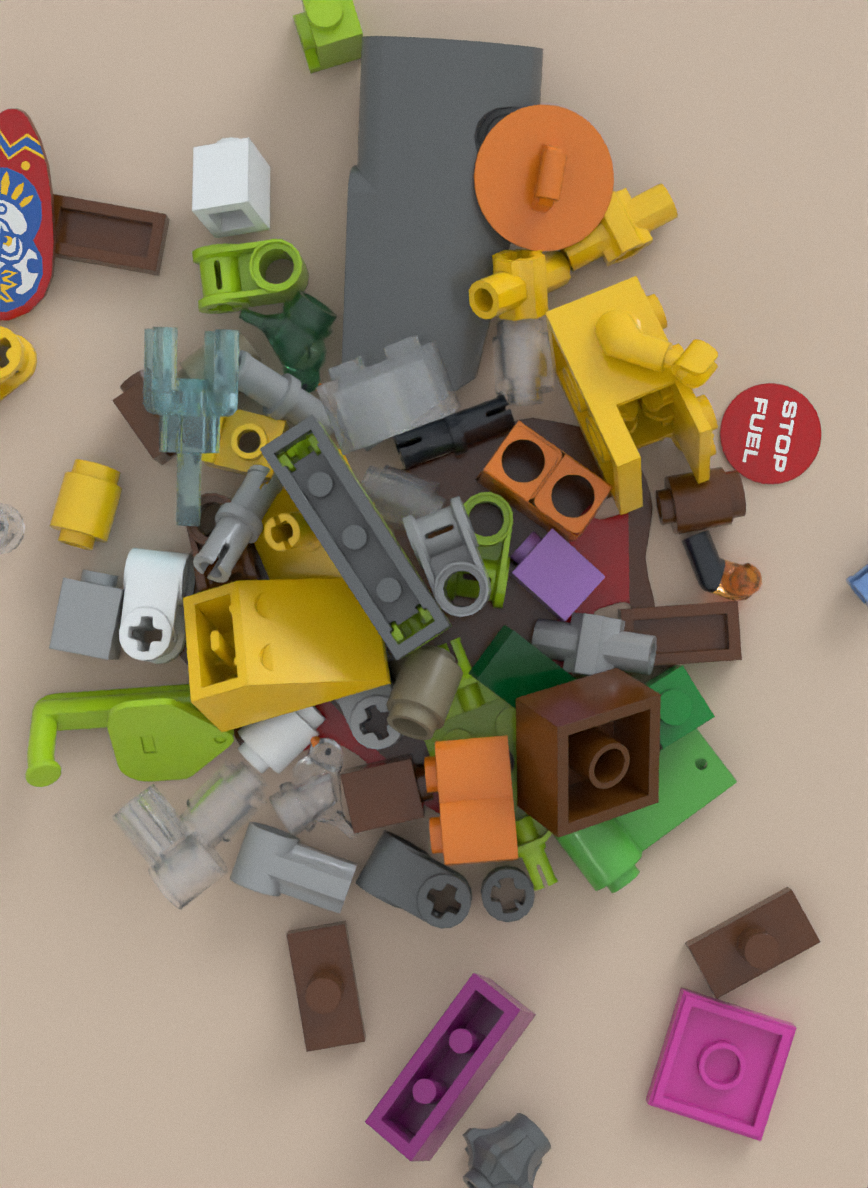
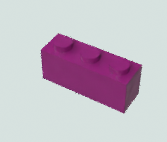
[365,973,536,1162]

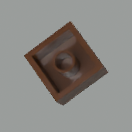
[516,667,661,838]

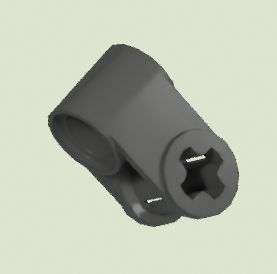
[356,830,472,929]

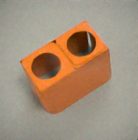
[476,420,613,542]

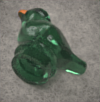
[239,290,337,393]

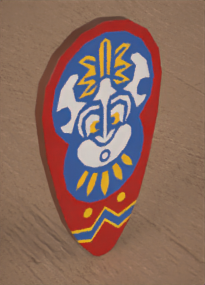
[0,108,56,321]

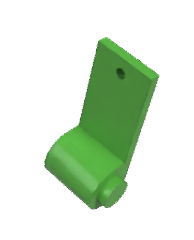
[553,728,737,893]

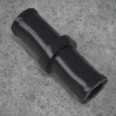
[392,394,515,470]

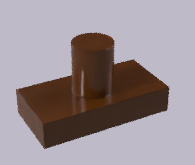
[685,887,820,999]
[286,921,366,1052]

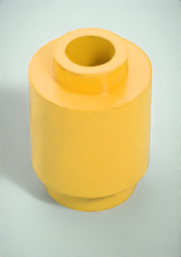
[49,459,122,551]

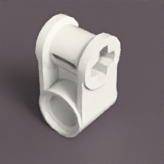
[119,548,195,664]

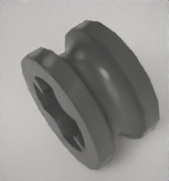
[481,865,535,922]

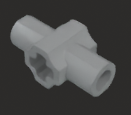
[532,613,657,676]

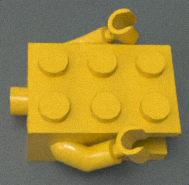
[545,276,718,515]

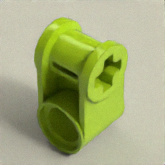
[192,239,309,314]
[446,492,513,609]

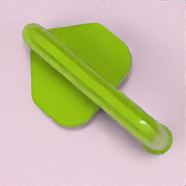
[25,684,234,787]

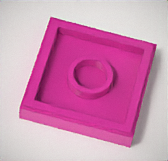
[646,987,797,1141]

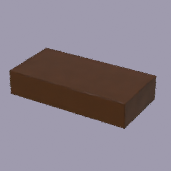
[53,194,170,276]
[618,601,742,666]

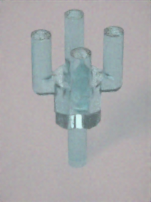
[143,327,239,526]

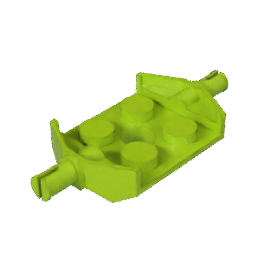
[424,637,558,891]

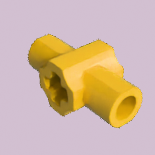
[560,183,678,272]
[469,248,571,321]

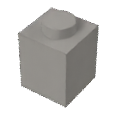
[49,570,124,660]

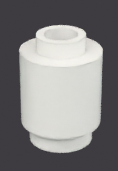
[238,706,326,774]

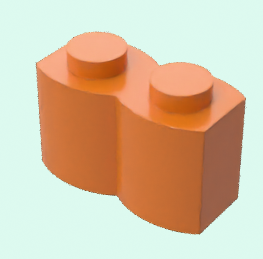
[424,735,519,866]

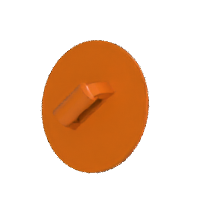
[474,105,614,251]

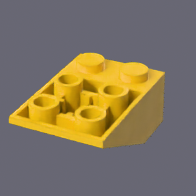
[183,578,391,732]

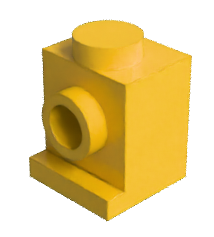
[201,402,289,481]

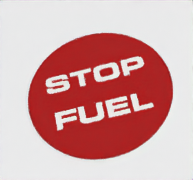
[720,383,821,484]

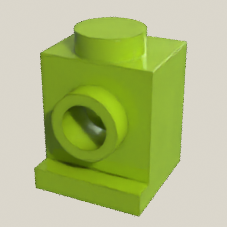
[293,0,363,74]

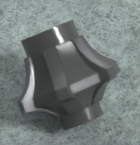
[463,1113,551,1188]

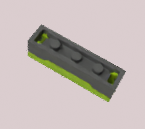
[260,415,452,660]

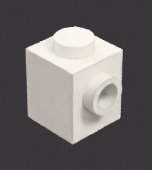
[192,137,270,238]

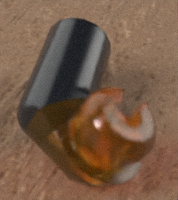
[682,530,762,601]

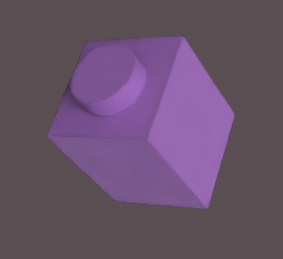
[510,528,606,622]

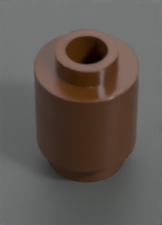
[655,467,746,534]

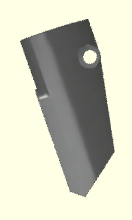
[340,36,543,451]

